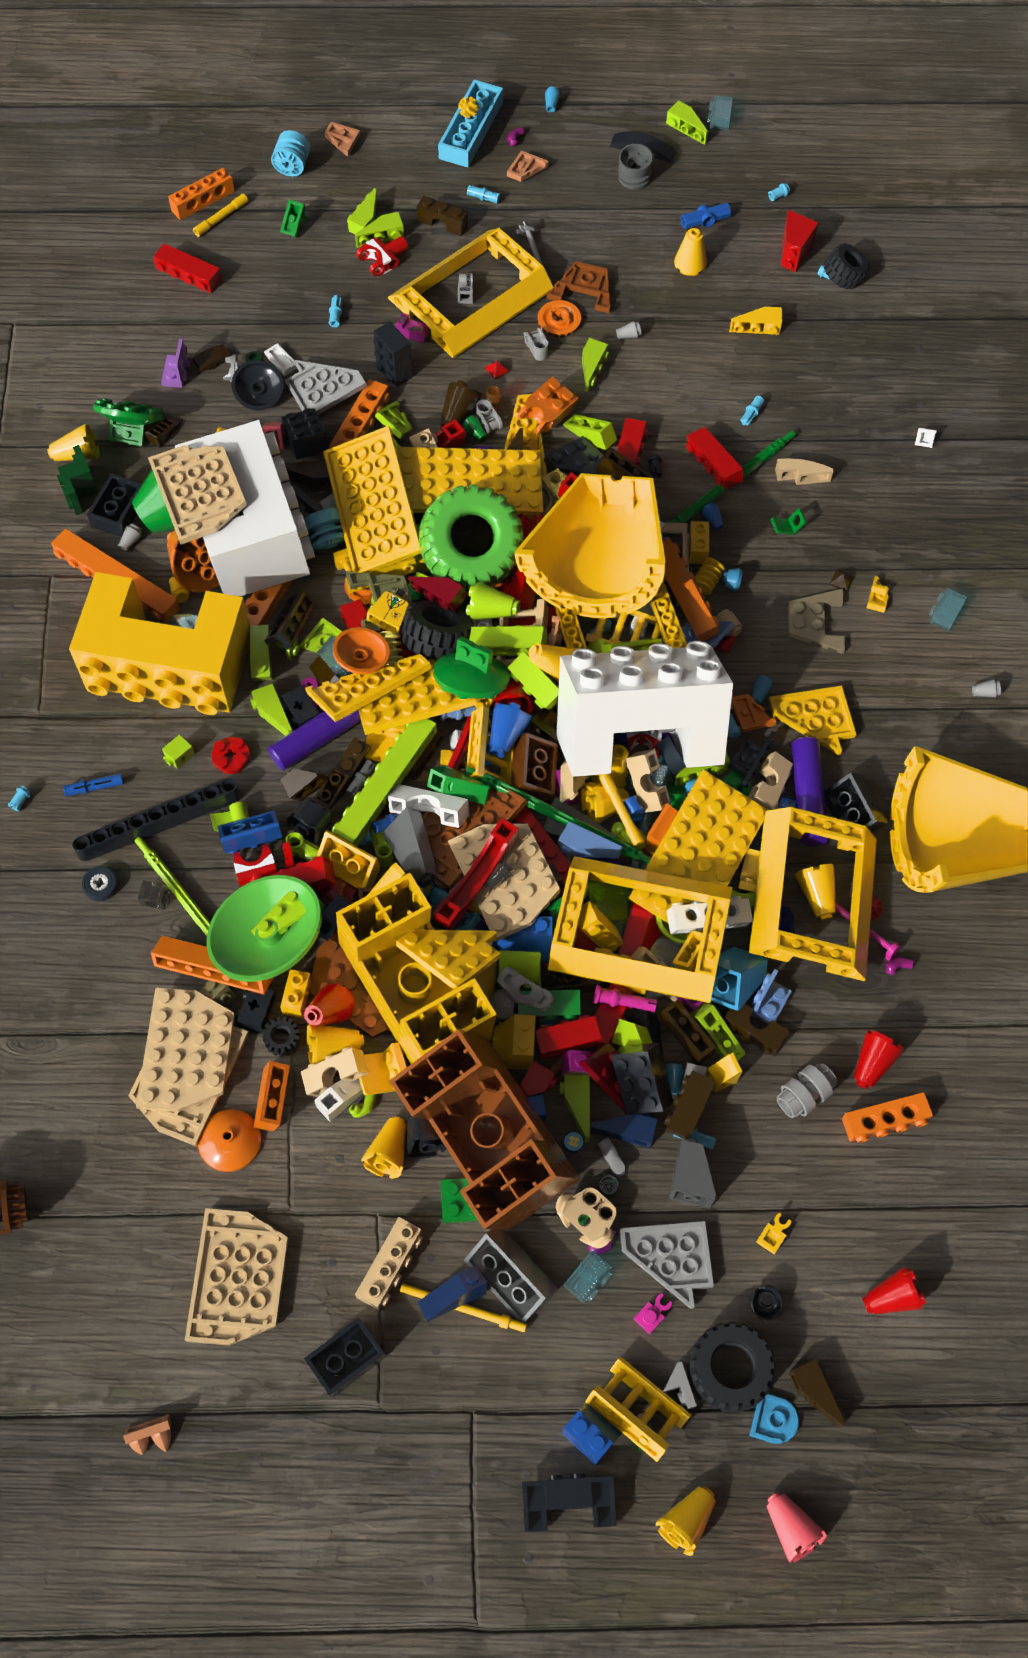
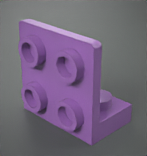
[161,338,190,388]

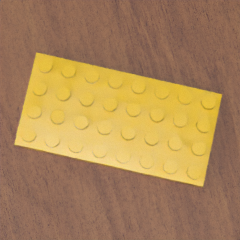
[323,426,421,574]
[398,447,543,515]
[628,770,769,936]

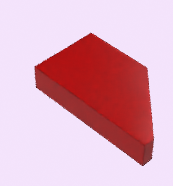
[282,842,295,869]

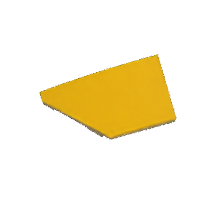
[867,576,889,613]

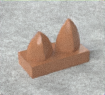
[123,1414,171,1455]

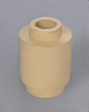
[717,609,742,637]

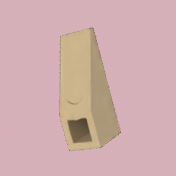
[560,760,591,802]

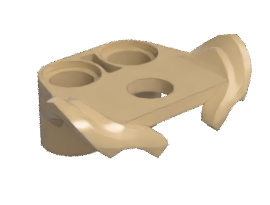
[556,1187,616,1248]

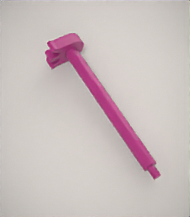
[835,902,901,961]

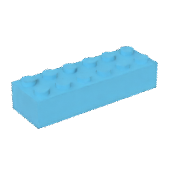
[438,80,503,167]

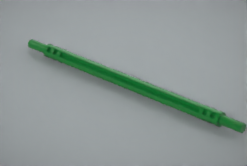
[661,430,796,538]
[465,766,651,864]

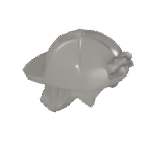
[488,989,518,1022]

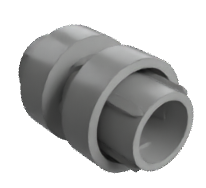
[777,1063,837,1118]

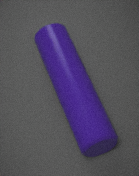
[268,710,361,771]
[791,736,829,846]

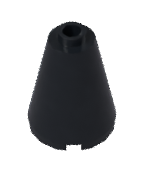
[406,1111,447,1159]

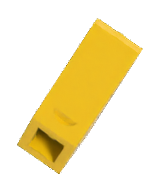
[729,307,782,335]

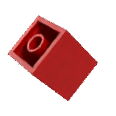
[781,210,818,272]

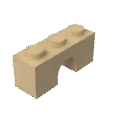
[626,749,671,813]
[748,751,793,810]
[301,1047,369,1097]

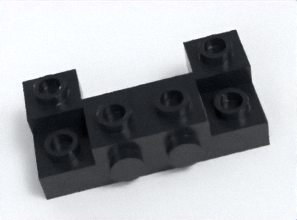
[522,1473,617,1532]

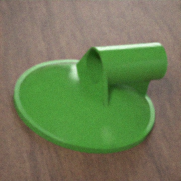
[207,875,327,982]

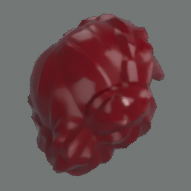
[317,876,358,907]

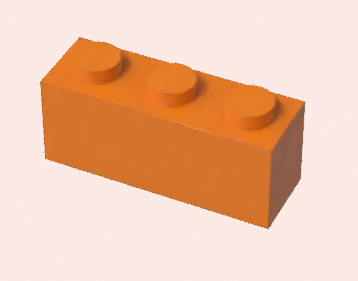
[253,1061,290,1132]

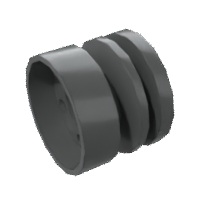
[618,144,653,190]

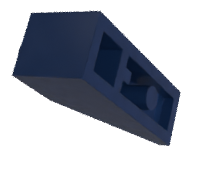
[590,1113,657,1148]
[418,1265,487,1322]

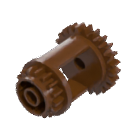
[0,1179,28,1235]

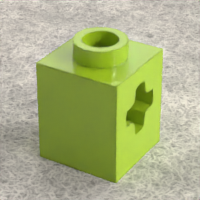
[162,735,195,769]

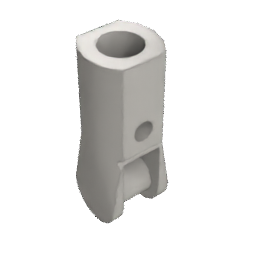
[597,1138,625,1177]

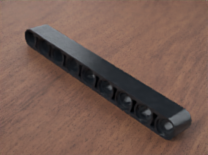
[72,778,241,861]

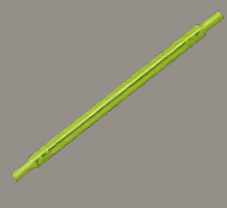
[135,837,211,936]

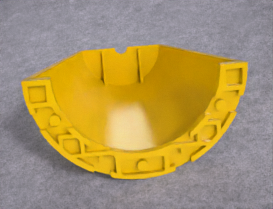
[514,473,666,618]
[890,746,1028,893]

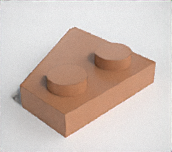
[324,122,360,156]
[507,150,549,182]
[547,616,563,646]

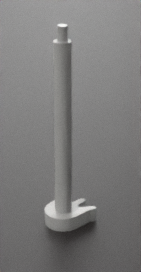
[516,221,543,265]

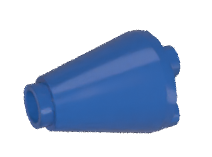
[489,703,532,758]

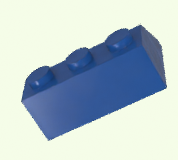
[218,810,282,854]
[493,916,556,965]

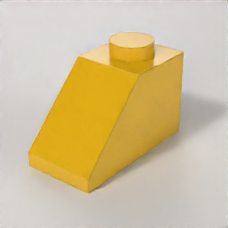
[705,1053,742,1092]

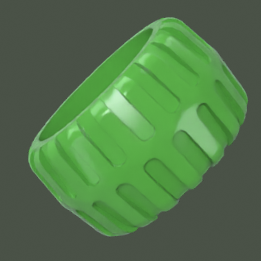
[419,484,523,591]

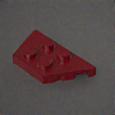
[579,1043,626,1114]

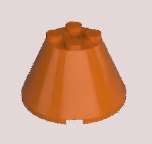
[167,530,220,593]

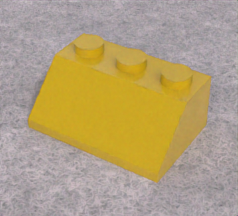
[317,830,380,888]

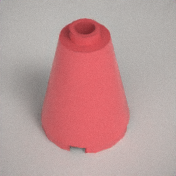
[767,1492,828,1563]

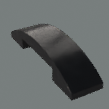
[610,132,675,162]

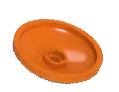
[333,627,390,674]
[198,1109,261,1172]

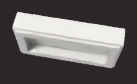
[264,343,297,376]

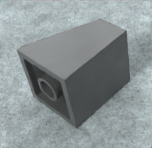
[669,1138,716,1208]

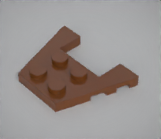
[547,261,610,314]

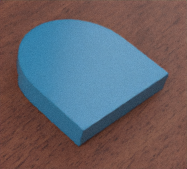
[749,1393,799,1444]

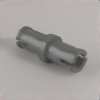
[345,760,376,797]

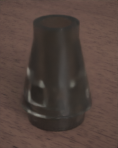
[486,860,515,890]

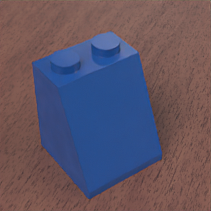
[562,1403,623,1465]

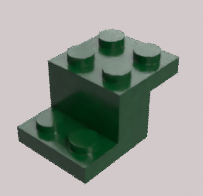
[57,445,98,515]

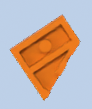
[732,694,777,733]

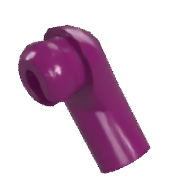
[507,127,524,147]
[885,957,913,975]

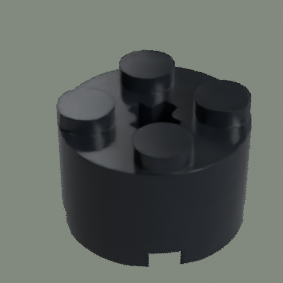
[287,797,332,844]

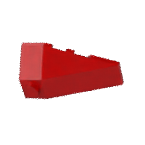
[618,902,663,957]

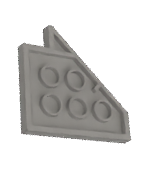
[285,360,367,415]
[620,1221,714,1309]

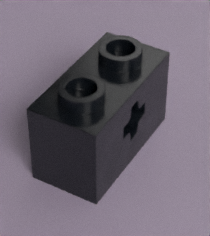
[281,685,320,728]
[236,988,277,1034]

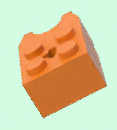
[517,376,579,434]

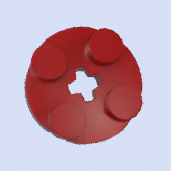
[211,737,250,774]

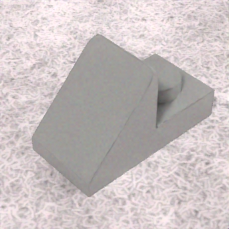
[663,1361,697,1411]

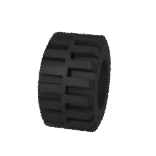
[824,243,870,290]

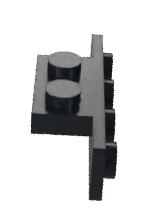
[727,730,776,792]

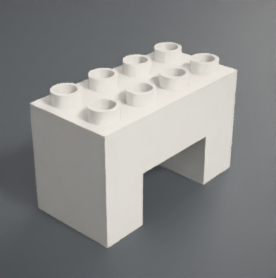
[175,420,315,597]
[557,641,733,777]

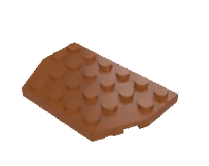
[422,780,527,890]
[308,930,390,1039]

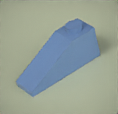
[557,822,622,858]

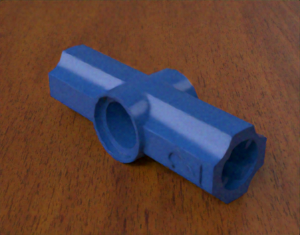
[680,203,731,229]

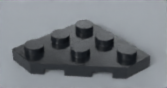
[544,436,604,476]

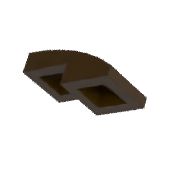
[192,344,232,372]

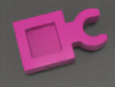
[634,1293,672,1335]

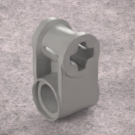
[524,327,548,361]
[476,399,503,434]

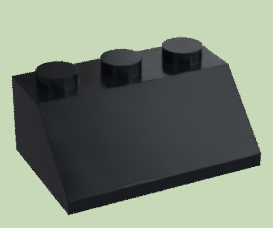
[825,773,888,833]

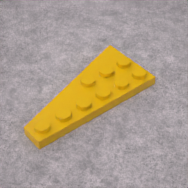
[504,394,547,478]
[305,654,432,722]

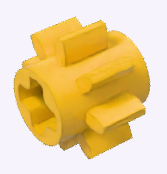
[459,96,478,118]

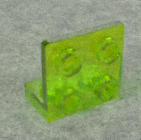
[589,880,631,923]

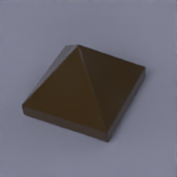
[829,570,853,591]

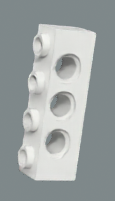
[666,896,753,935]

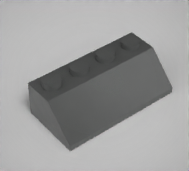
[464,1229,558,1323]

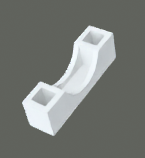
[388,784,469,828]

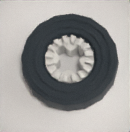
[82,866,118,902]

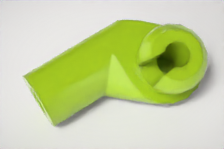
[349,1094,376,1118]

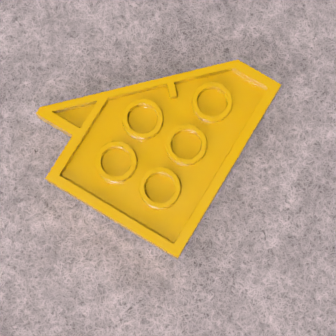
[768,686,856,755]
[396,930,500,989]

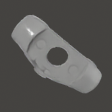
[497,967,554,1011]

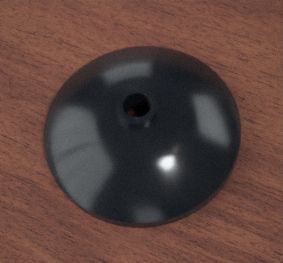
[231,360,284,411]

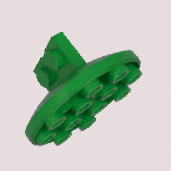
[93,398,165,446]
[433,637,510,699]

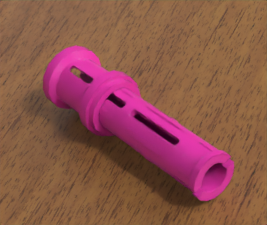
[593,985,657,1012]

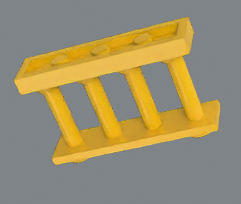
[333,548,417,594]
[585,610,661,643]
[466,706,513,785]
[585,1356,691,1462]

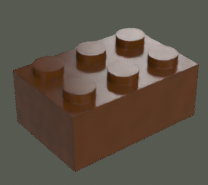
[511,733,558,802]

